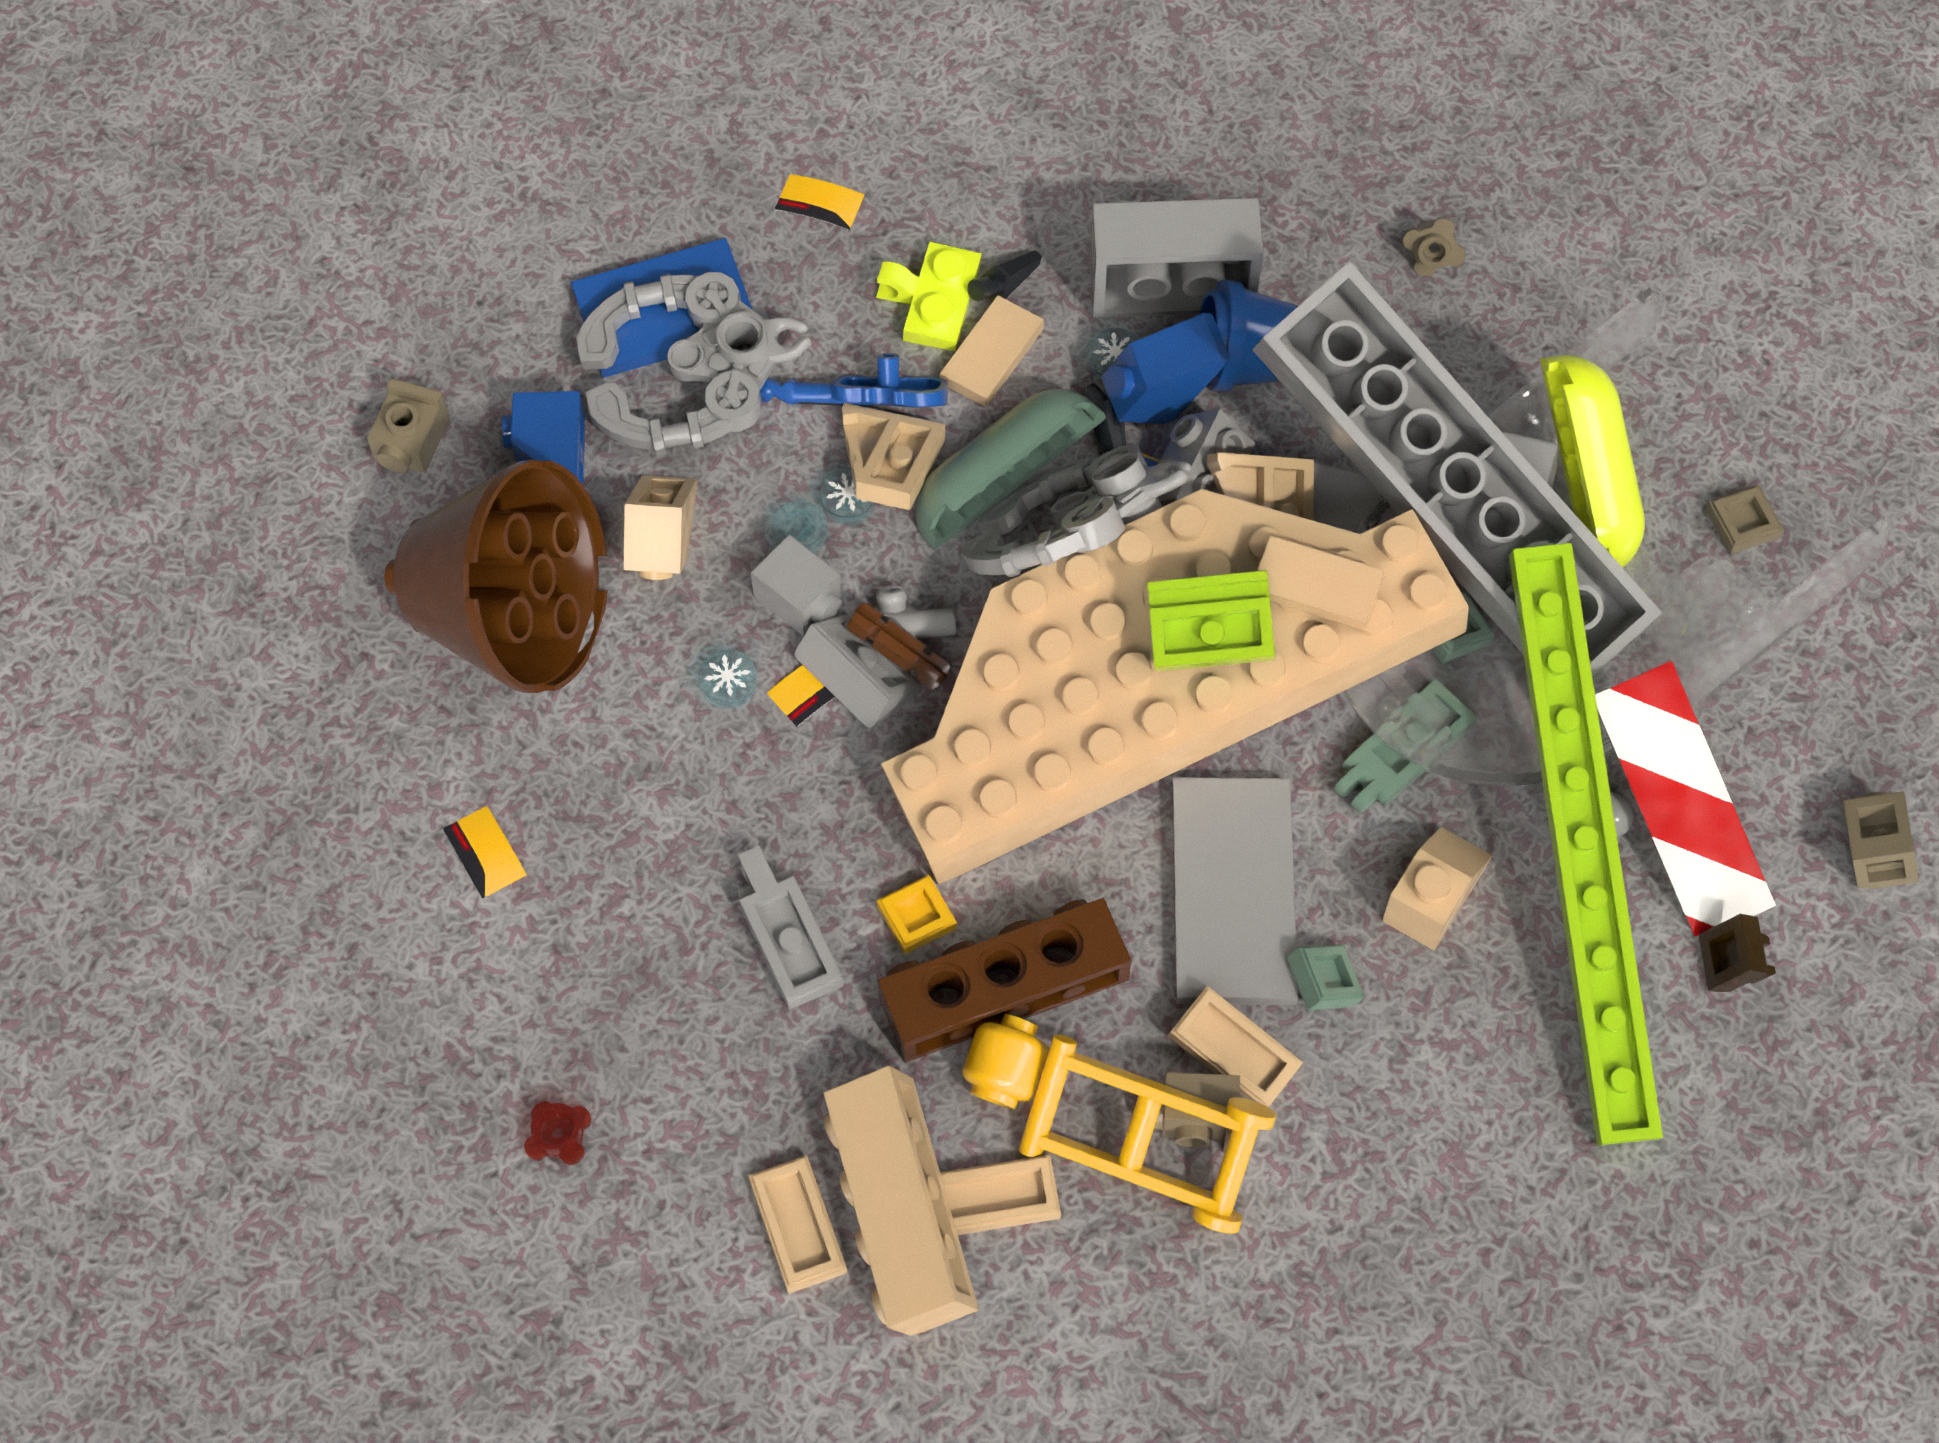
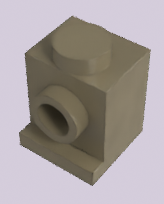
[367,378,450,473]
[1843,791,1919,889]
[1154,1072,1240,1152]

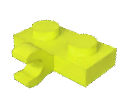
[876,242,982,352]

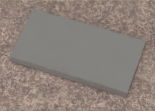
[1172,777,1298,1005]

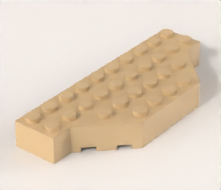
[881,489,1469,884]

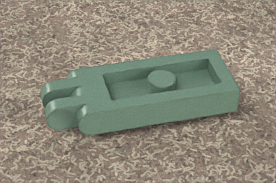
[1334,679,1478,813]

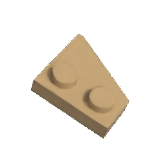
[842,403,945,510]
[1207,452,1314,521]

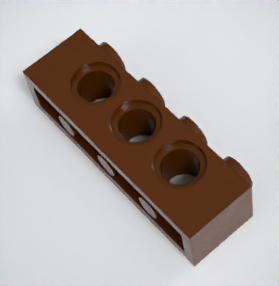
[878,897,1131,1063]

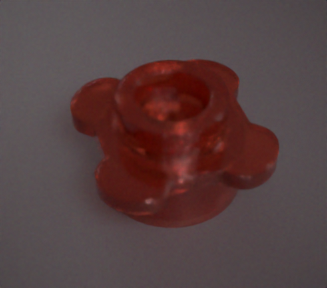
[524,1101,592,1165]

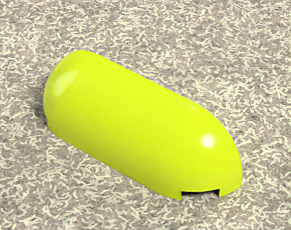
[1540,355,1645,568]

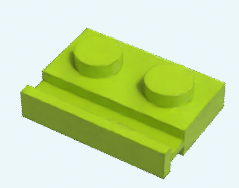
[1147,570,1276,672]

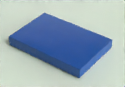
[571,238,753,378]

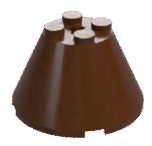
[384,460,608,693]

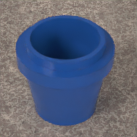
[1198,280,1299,392]

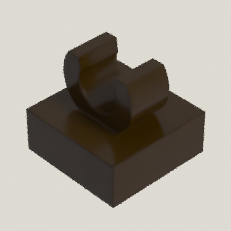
[1699,913,1776,992]

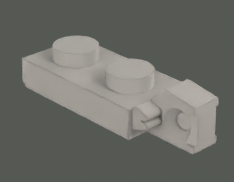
[737,846,844,1010]

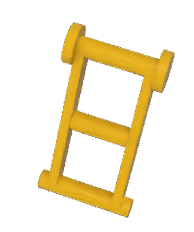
[1018,1035,1277,1234]

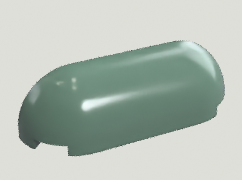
[915,389,1106,550]

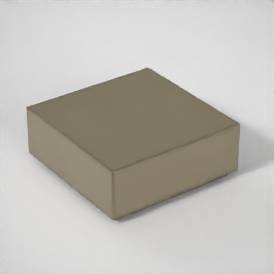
[1706,485,1784,555]

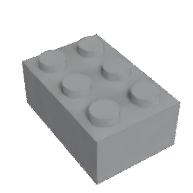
[1089,196,1263,318]

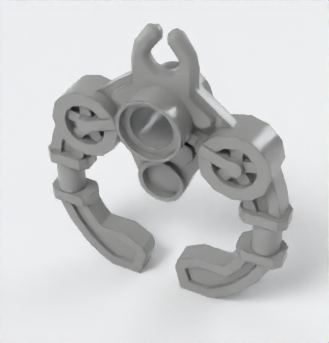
[576,272,812,456]
[961,444,1191,577]

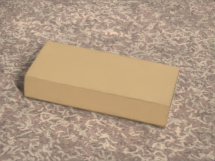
[940,295,1044,407]
[1257,535,1384,631]
[1167,986,1303,1107]
[748,1155,847,1294]
[940,1155,1061,1235]

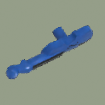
[760,353,948,408]

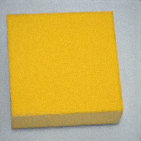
[876,874,957,955]

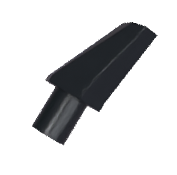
[967,250,1042,302]
[1080,383,1126,453]

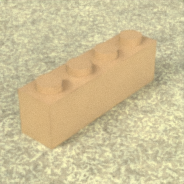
[823,1066,979,1336]

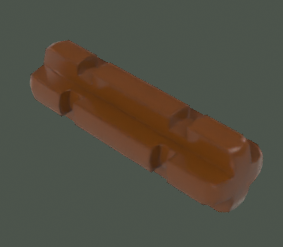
[847,602,952,690]

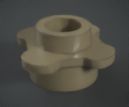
[1403,217,1465,276]

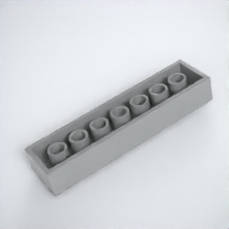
[1252,261,1662,676]

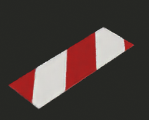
[1595,660,1776,937]

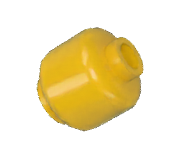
[962,1014,1050,1110]

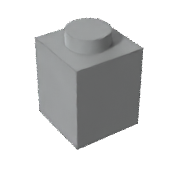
[751,535,842,636]

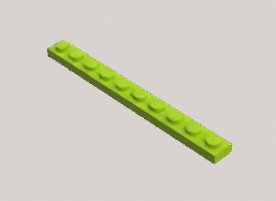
[1509,543,1663,1147]

